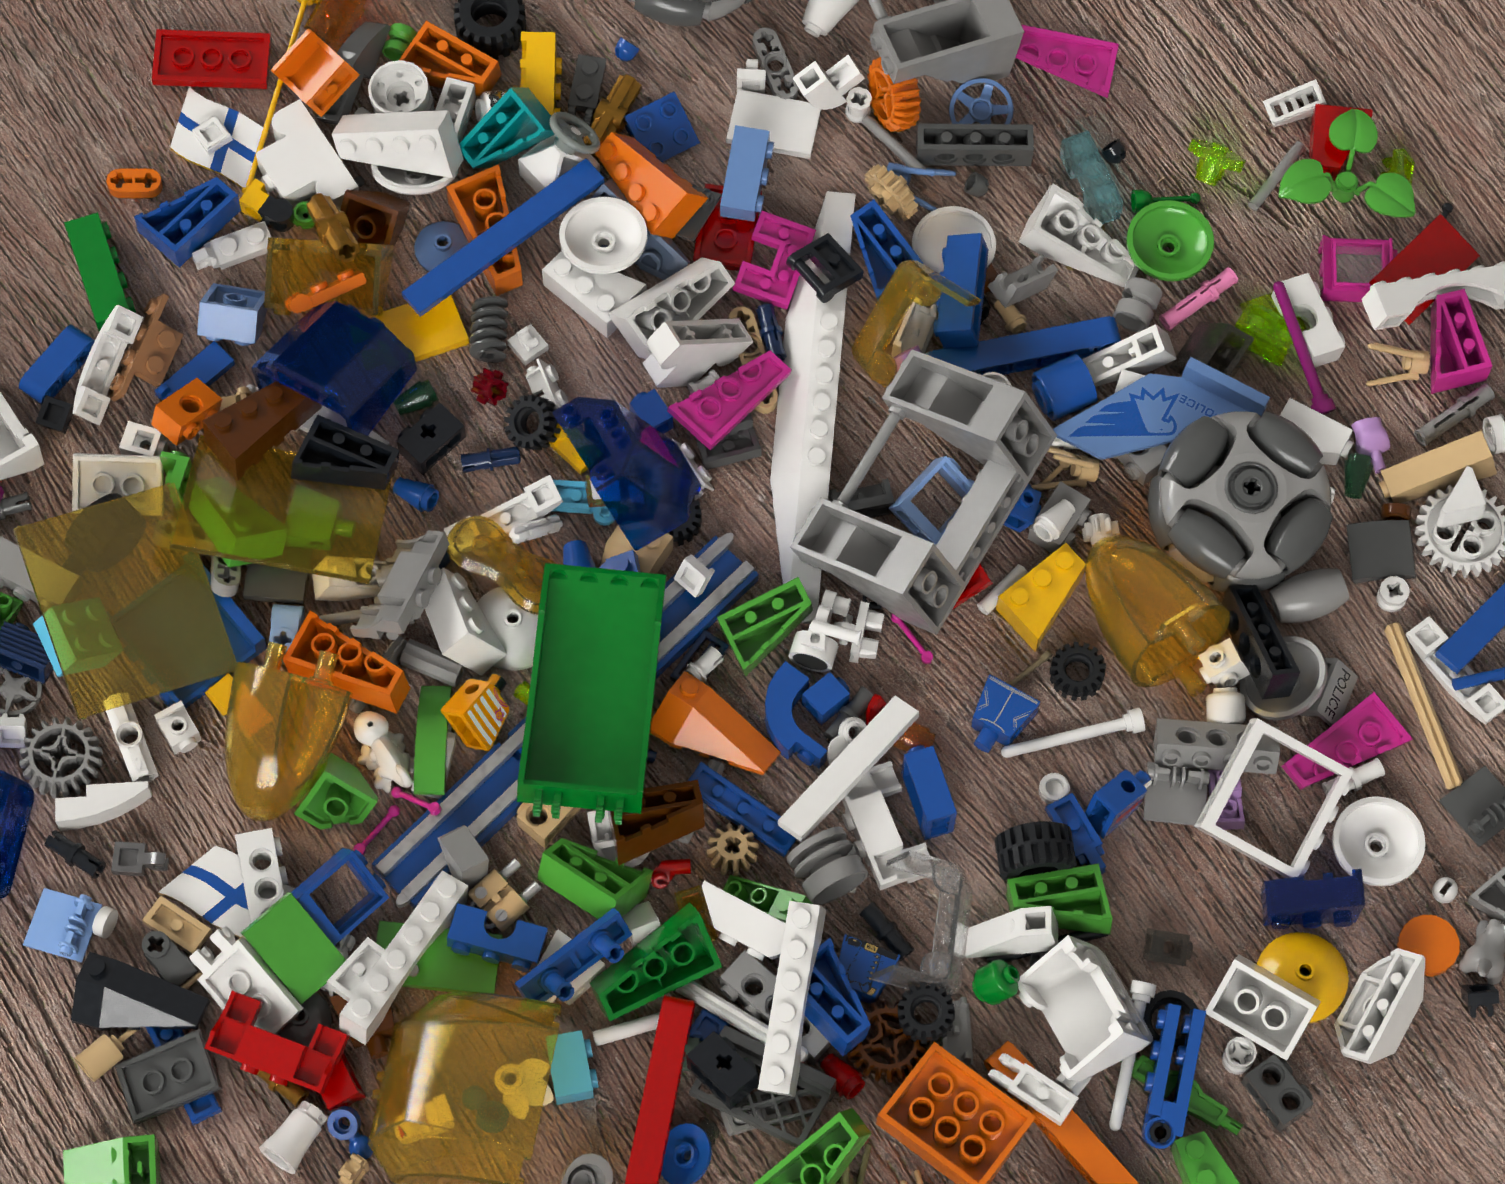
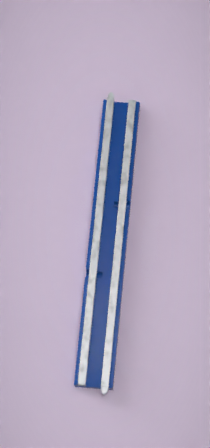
[372,533,759,909]

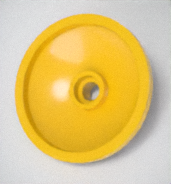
[1257,932,1349,1023]

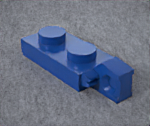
[1045,793,1106,874]

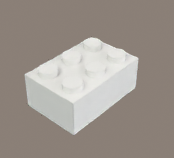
[1205,954,1321,1061]

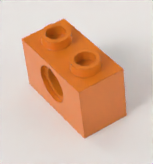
[151,378,223,446]

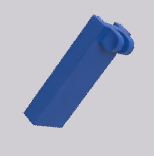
[154,341,235,400]

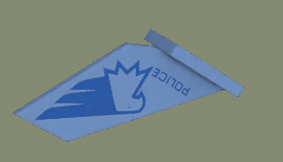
[1053,357,1270,460]

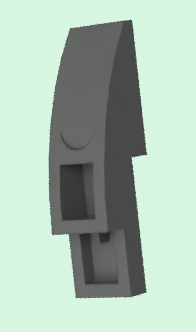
[317,21,390,125]

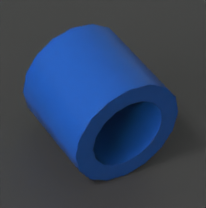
[1032,354,1098,421]

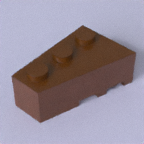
[608,780,705,865]

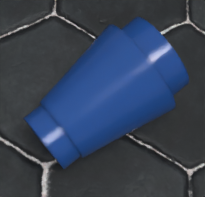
[393,477,439,512]

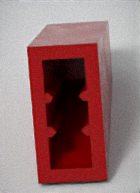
[1309,104,1373,181]

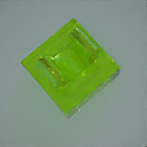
[1380,148,1415,184]

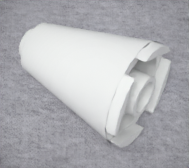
[802,0,859,37]

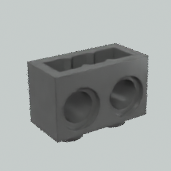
[1241,1054,1314,1133]

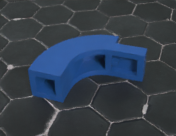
[765,661,828,769]

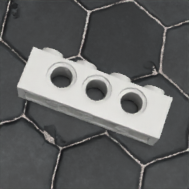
[235,828,288,960]

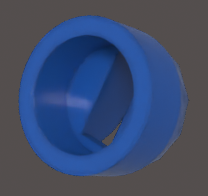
[615,37,640,62]

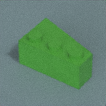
[717,577,813,677]
[537,838,653,919]

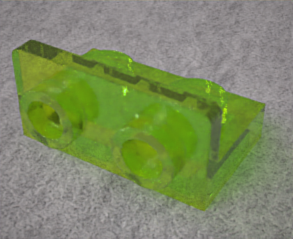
[1230,300,1303,366]

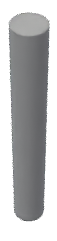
[862,115,926,176]
[1248,141,1305,211]

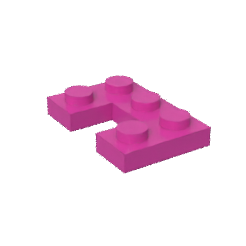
[732,211,816,310]

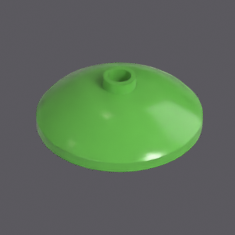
[1126,200,1214,281]

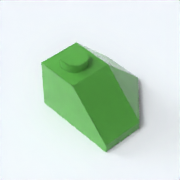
[294,752,379,830]

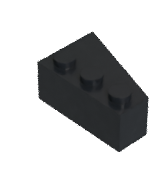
[291,415,400,490]

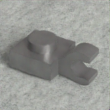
[111,841,169,876]

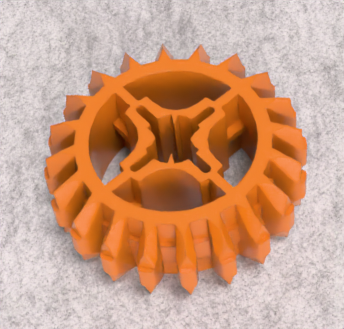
[867,57,922,132]

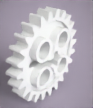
[1414,485,1505,578]

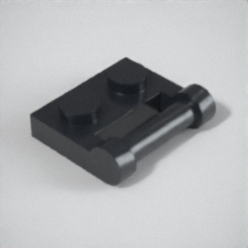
[786,233,864,303]

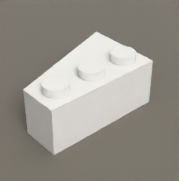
[542,251,647,338]
[424,568,507,676]

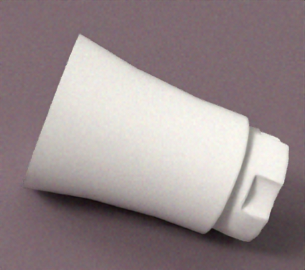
[259,1100,327,1174]

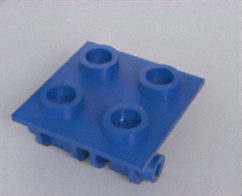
[624,91,700,162]

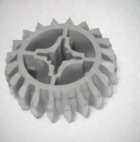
[19,717,103,799]

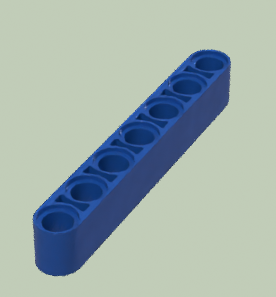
[925,316,1121,375]

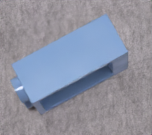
[889,456,974,544]

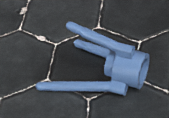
[887,162,956,211]

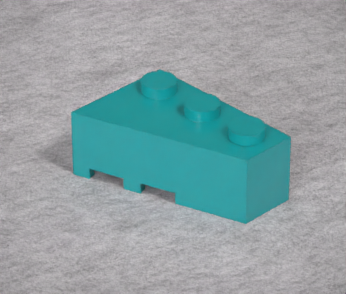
[459,87,555,168]

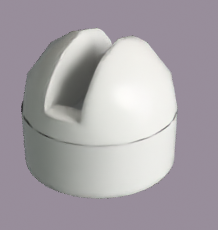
[1432,877,1458,903]

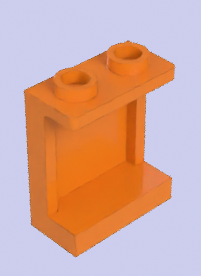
[271,29,360,117]

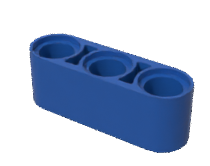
[19,324,95,405]

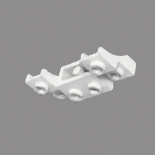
[842,761,937,891]

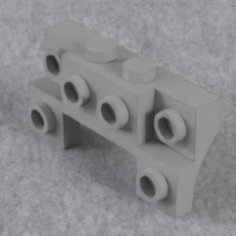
[350,530,450,639]

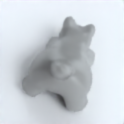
[1459,919,1505,985]

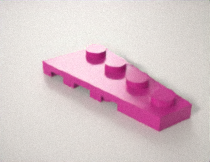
[1015,25,1119,98]
[667,350,792,450]
[1281,692,1413,790]

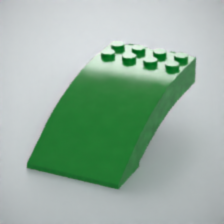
[517,563,666,825]

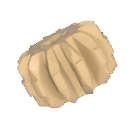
[706,823,759,876]

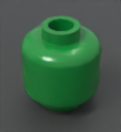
[972,959,1020,1006]

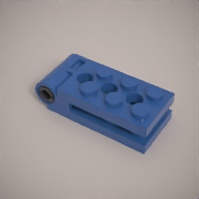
[1142,1004,1206,1149]

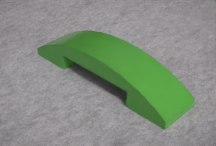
[414,686,452,795]

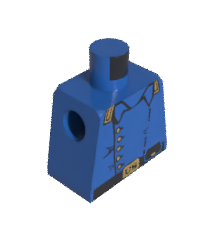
[839,934,900,1004]

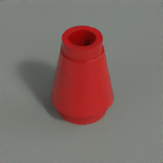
[820,1053,865,1100]

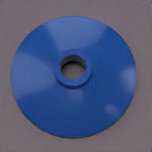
[661,1123,712,1184]

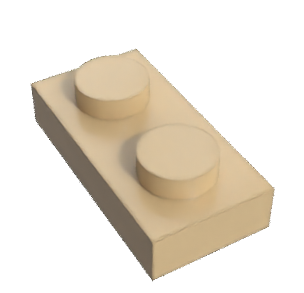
[142,896,212,955]

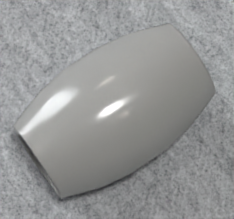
[1269,568,1349,623]

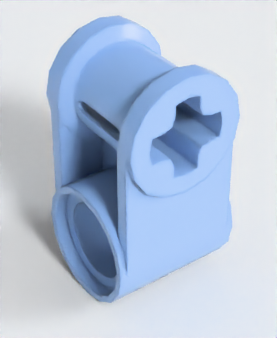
[269,604,305,664]

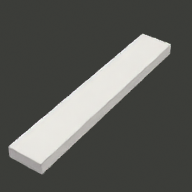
[778,695,919,842]

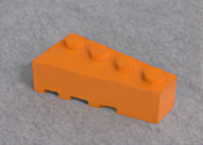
[595,132,708,239]
[446,164,523,296]
[283,610,410,714]

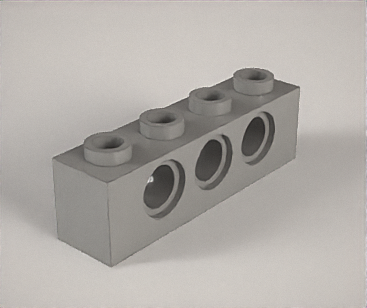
[1153,718,1280,774]
[720,950,832,1066]

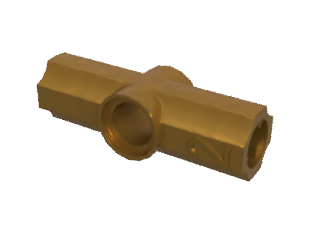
[583,74,642,158]
[306,193,360,263]

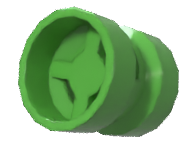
[382,23,417,61]

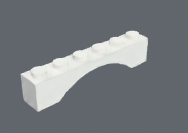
[1361,261,1505,330]
[339,870,468,1045]
[758,901,826,1097]

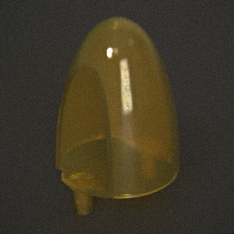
[1085,535,1230,697]
[225,642,353,822]

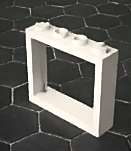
[1194,718,1354,880]

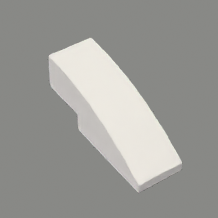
[55,781,152,831]

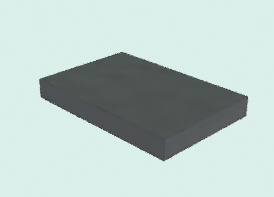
[114,1029,223,1125]

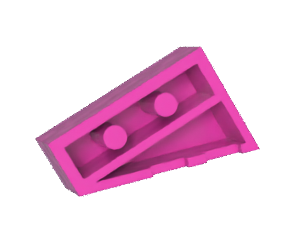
[1431,289,1492,394]

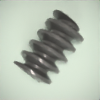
[469,296,508,363]

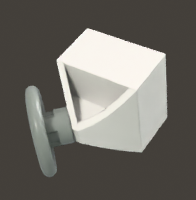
[518,112,600,193]

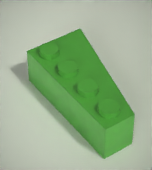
[753,1108,872,1184]

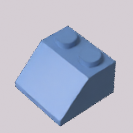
[197,283,270,346]

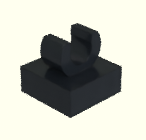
[1461,984,1499,1018]

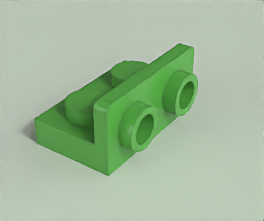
[160,451,197,513]

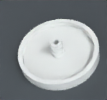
[912,206,996,284]

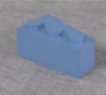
[720,125,774,222]

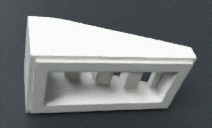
[1263,79,1327,128]

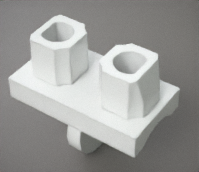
[834,601,884,663]

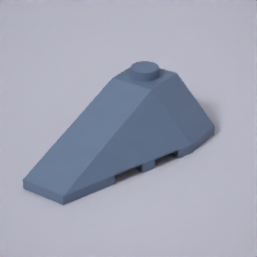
[590,178,690,280]

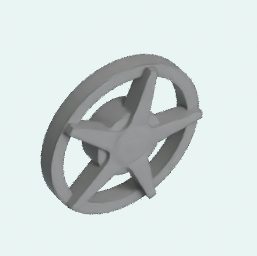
[0,667,43,717]

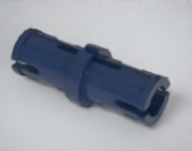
[756,304,787,361]

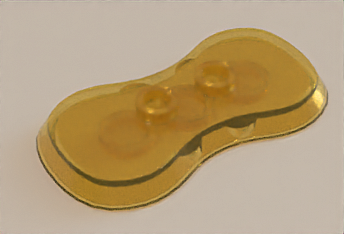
[447,516,556,615]

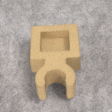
[338,1153,370,1184]

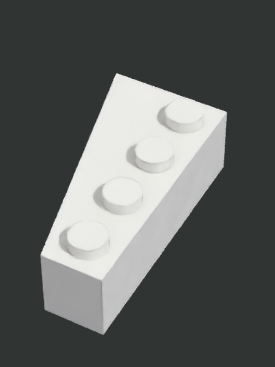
[608,257,735,359]

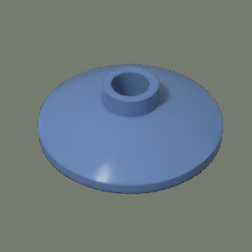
[414,221,469,272]

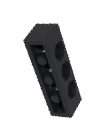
[1218,584,1300,699]

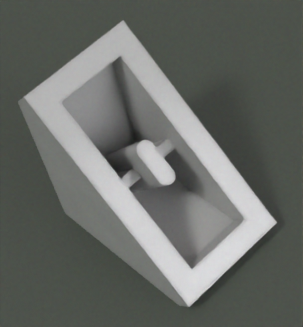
[437,825,489,890]

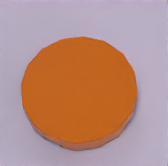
[1397,914,1460,977]

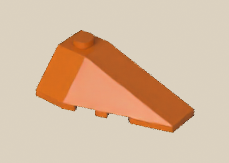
[650,671,781,775]

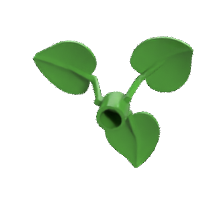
[1278,109,1416,218]

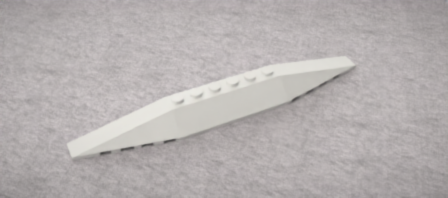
[770,191,856,624]

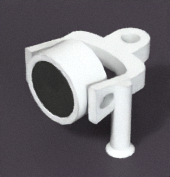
[788,589,862,672]

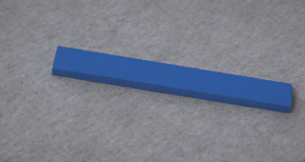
[402,158,605,317]

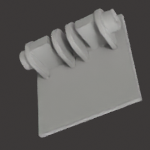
[1143,762,1210,826]

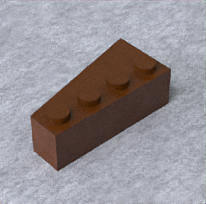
[202,367,322,481]

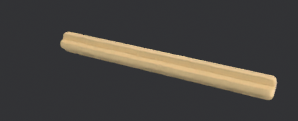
[1384,622,1463,790]

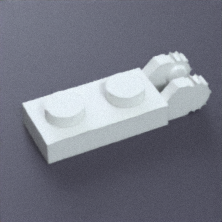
[988,1053,1078,1126]

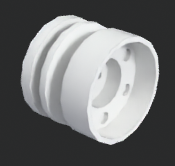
[368,60,435,113]

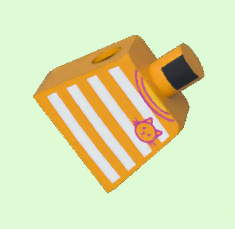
[440,674,509,751]

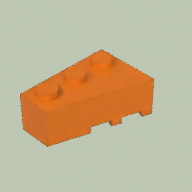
[399,20,502,96]

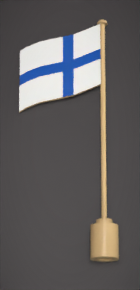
[74,846,297,1082]

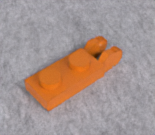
[285,268,367,314]

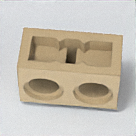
[516,803,582,849]

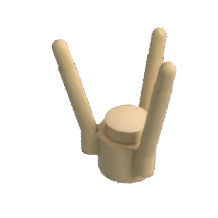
[1366,343,1430,386]
[1031,446,1100,490]

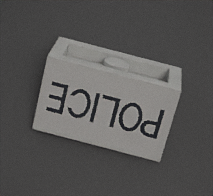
[1299,658,1358,727]

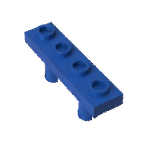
[514,908,633,1010]

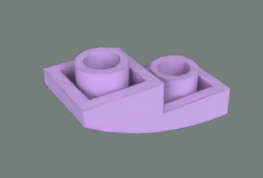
[1208,769,1245,830]

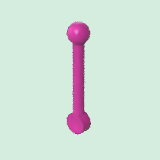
[891,614,933,664]
[391,786,442,815]
[353,805,400,855]

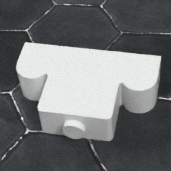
[256,99,359,211]
[643,318,754,388]

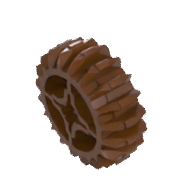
[847,1000,930,1085]

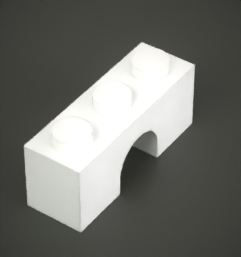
[1271,273,1345,367]

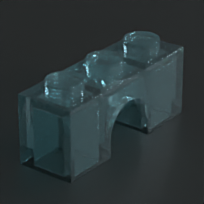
[1059,130,1124,224]

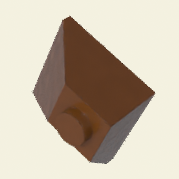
[340,190,410,264]

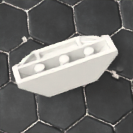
[702,880,786,961]
[1334,948,1426,1064]

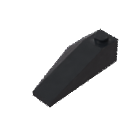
[71,952,210,1031]

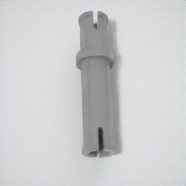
[1414,383,1495,447]

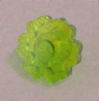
[1188,138,1246,186]

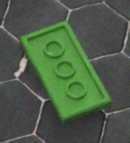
[376,920,503,997]

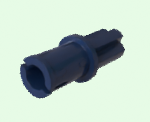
[461,447,521,473]

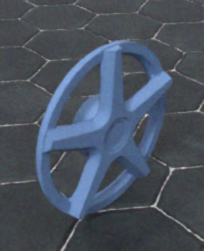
[949,78,1014,124]

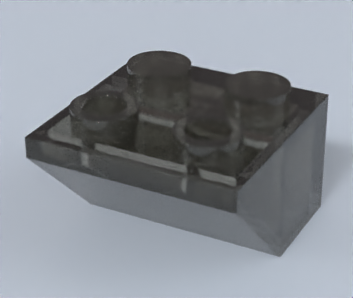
[1170,321,1254,378]

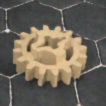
[864,164,918,221]

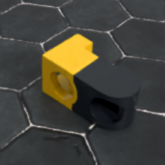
[239,178,294,232]

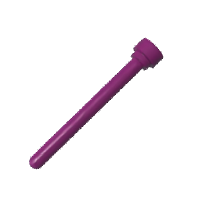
[1273,281,1336,415]

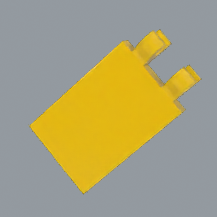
[349,295,469,372]

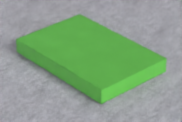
[241,892,346,1005]

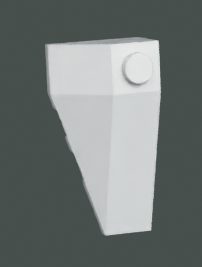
[1018,183,1139,288]

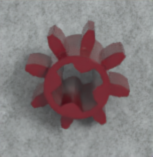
[471,368,509,406]

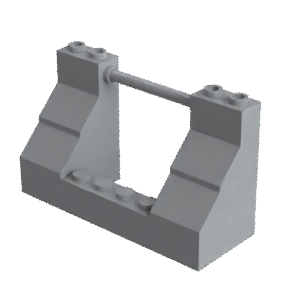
[868,0,1024,87]
[790,349,1057,635]

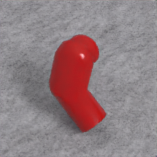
[650,859,691,889]

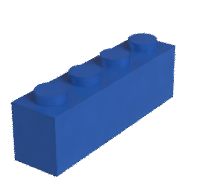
[934,233,989,348]

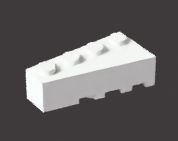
[332,110,464,178]

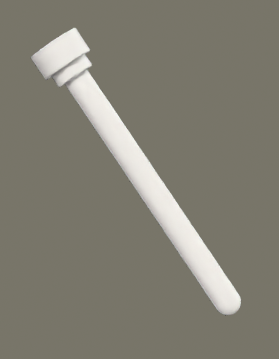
[1001,708,1146,758]
[1109,980,1157,1131]

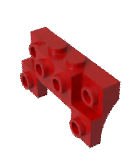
[204,991,350,1094]

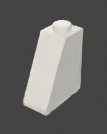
[1280,398,1354,465]

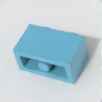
[545,1030,599,1105]

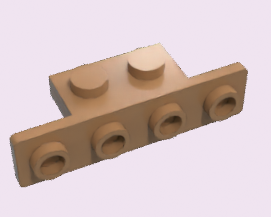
[109,293,183,402]

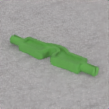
[1120,1055,1243,1136]

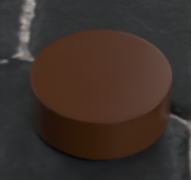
[1381,503,1412,520]

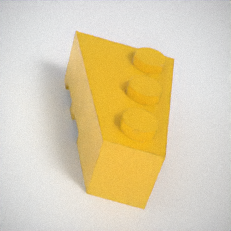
[520,31,562,115]
[996,543,1086,652]

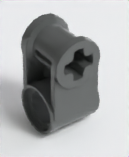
[142,931,198,986]

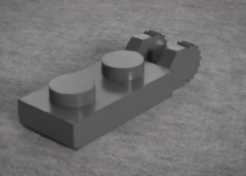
[566,54,607,127]

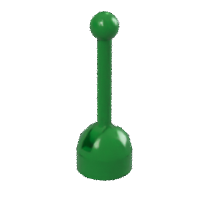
[1131,189,1201,213]

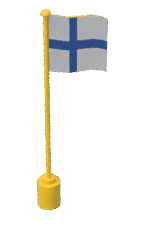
[170,0,320,194]

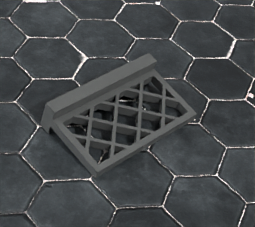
[689,1025,837,1148]

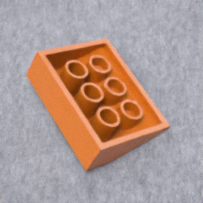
[876,1041,1036,1184]

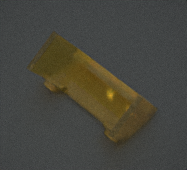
[852,260,981,388]

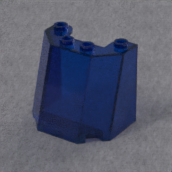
[252,301,417,436]
[552,397,702,551]

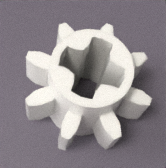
[1082,513,1120,550]

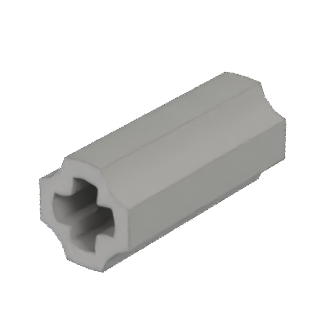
[400,639,466,687]

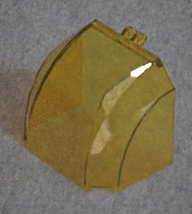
[368,992,561,1184]

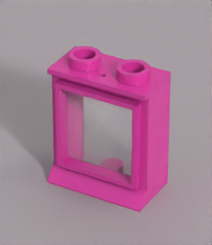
[1318,234,1398,302]

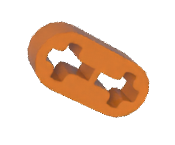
[106,168,163,198]

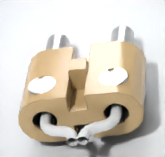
[468,858,542,933]

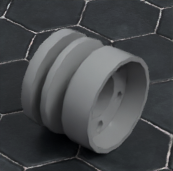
[787,826,868,905]

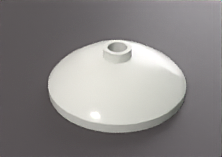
[371,164,459,195]
[559,197,647,274]
[477,584,541,671]
[1332,796,1425,886]

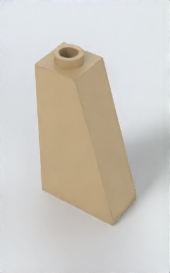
[1378,430,1497,503]

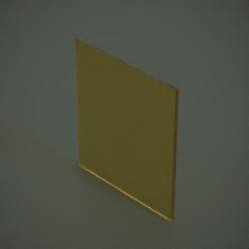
[170,435,394,584]
[13,482,239,719]

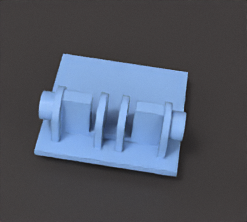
[23,888,103,963]

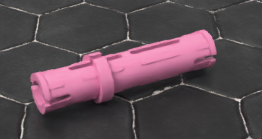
[1159,267,1238,331]

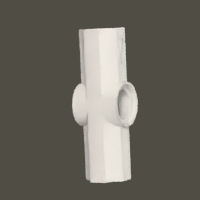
[103,693,159,783]

